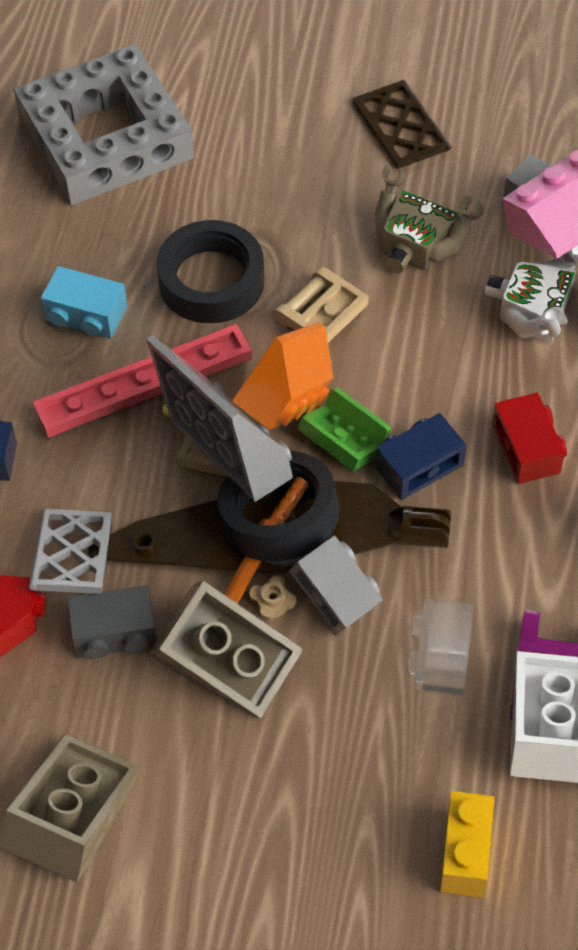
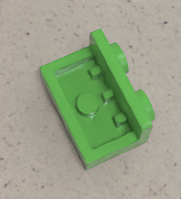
[297,387,391,471]

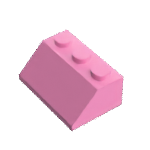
[502,150,578,259]

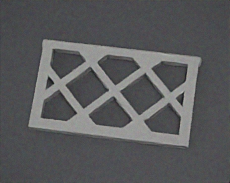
[29,509,112,594]

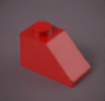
[0,575,47,657]

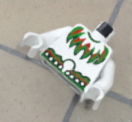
[485,245,578,344]

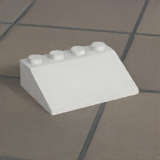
[510,651,578,783]

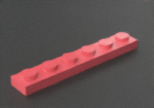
[33,324,252,438]

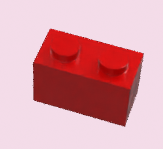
[492,392,568,484]

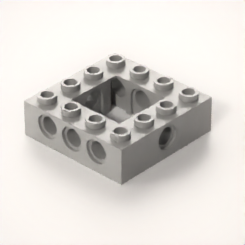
[13,44,194,206]

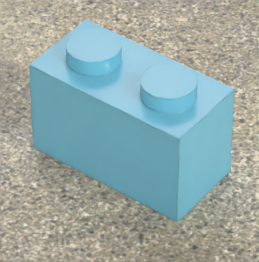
[41,266,128,339]

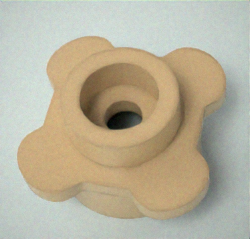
[249,576,296,619]

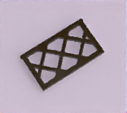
[353,80,452,169]

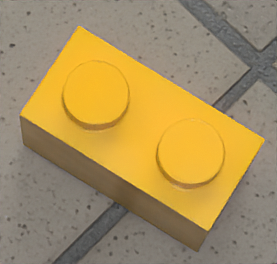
[440,791,495,898]

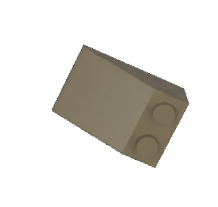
[150,581,303,718]
[0,734,140,882]

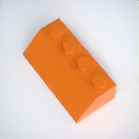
[232,322,334,430]

